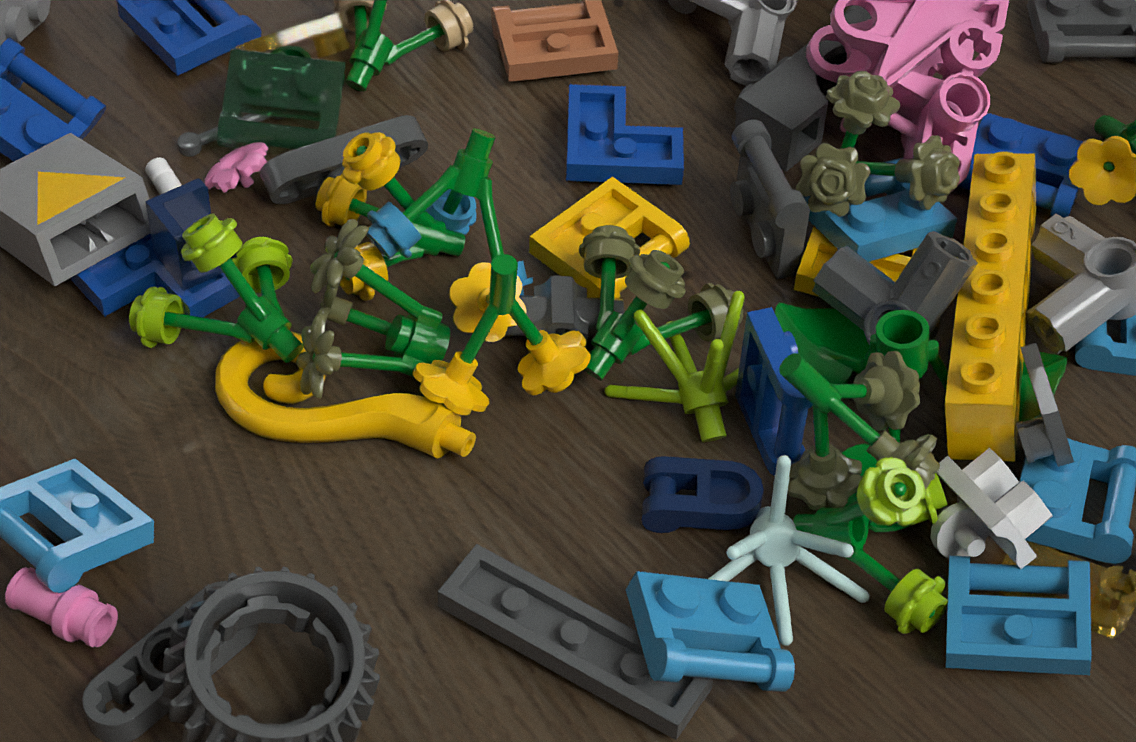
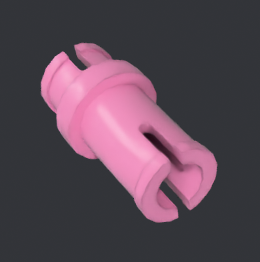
[5,567,118,648]

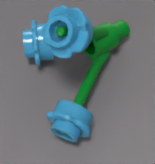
[366,128,533,295]

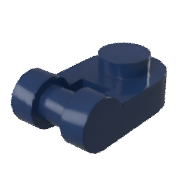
[641,456,764,533]

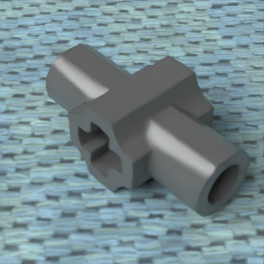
[505,276,624,349]

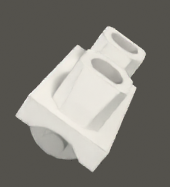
[931,448,1053,569]

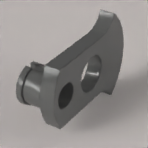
[1016,343,1074,467]

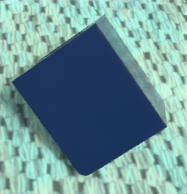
[145,179,237,291]

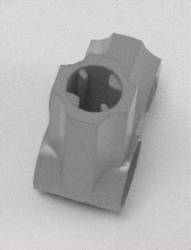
[689,0,797,86]
[1026,214,1136,354]

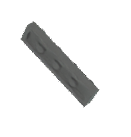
[438,544,713,740]

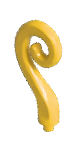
[215,331,476,458]

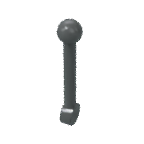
[177,97,289,157]

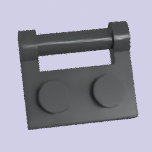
[1027,0,1136,63]
[730,120,810,279]

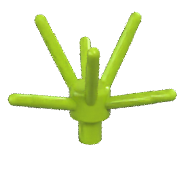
[604,291,745,442]

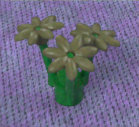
[296,219,450,398]

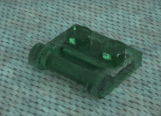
[217,49,345,150]

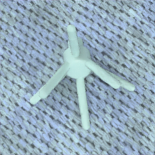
[708,455,870,646]

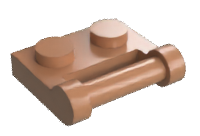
[491,0,618,82]

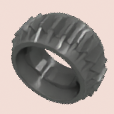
[162,567,380,742]

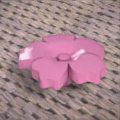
[205,142,269,193]

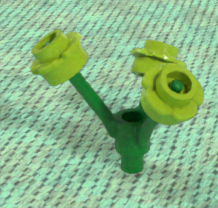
[129,214,304,363]
[793,457,948,634]

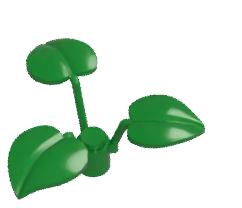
[775,302,1067,532]

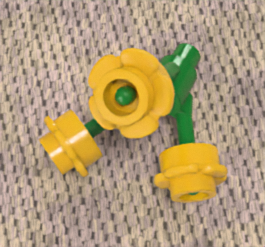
[316,132,465,301]

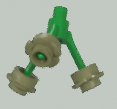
[579,225,743,381]

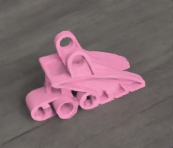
[806,0,1009,192]

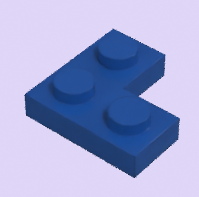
[566,84,684,185]
[71,233,240,317]

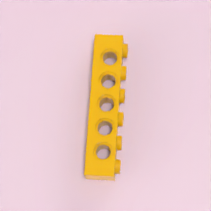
[945,152,1036,462]

